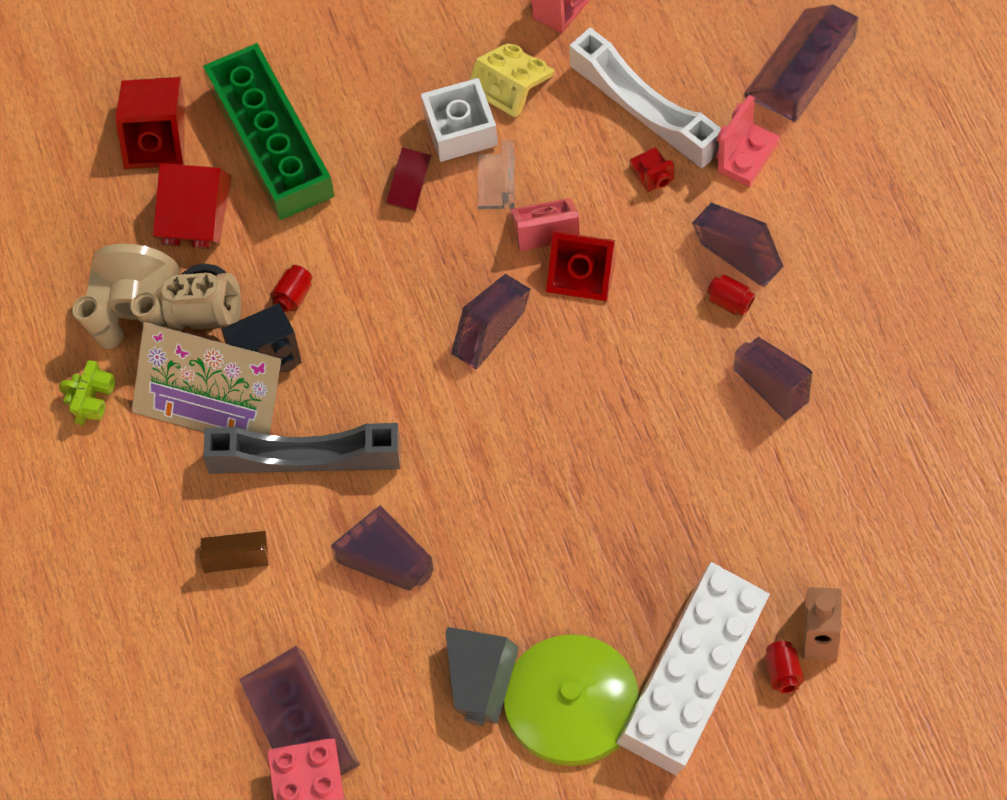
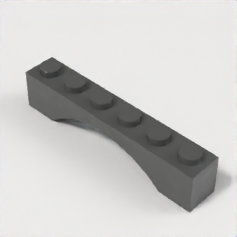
[203,423,401,474]

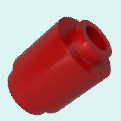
[270,265,313,312]
[707,274,756,316]
[764,641,804,694]

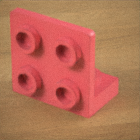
[716,95,780,187]
[268,738,346,800]

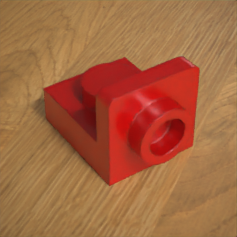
[629,147,674,193]

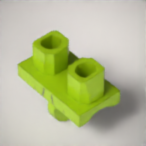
[59,360,115,425]

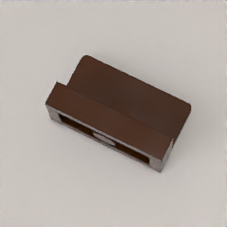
[199,531,269,573]

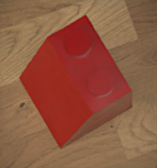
[115,77,185,170]
[153,163,232,249]

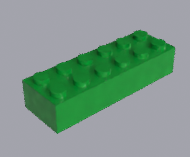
[203,43,335,221]

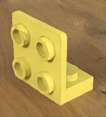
[470,43,555,117]

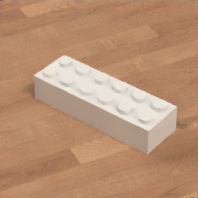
[616,562,770,776]

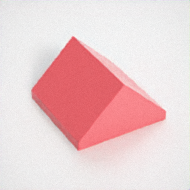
[510,198,580,251]

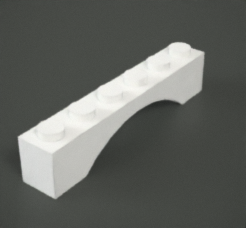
[569,27,721,169]

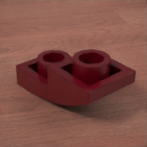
[386,147,432,212]

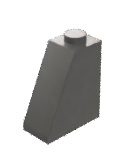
[445,627,519,726]

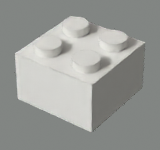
[421,78,498,162]

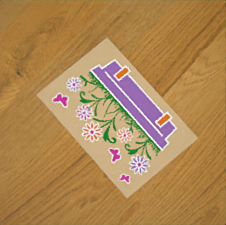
[132,322,281,435]

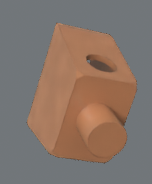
[804,587,842,661]

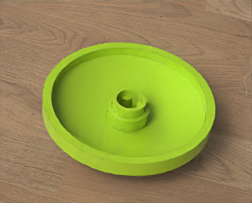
[504,634,639,766]

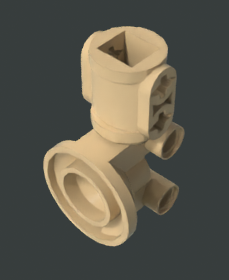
[72,244,241,349]

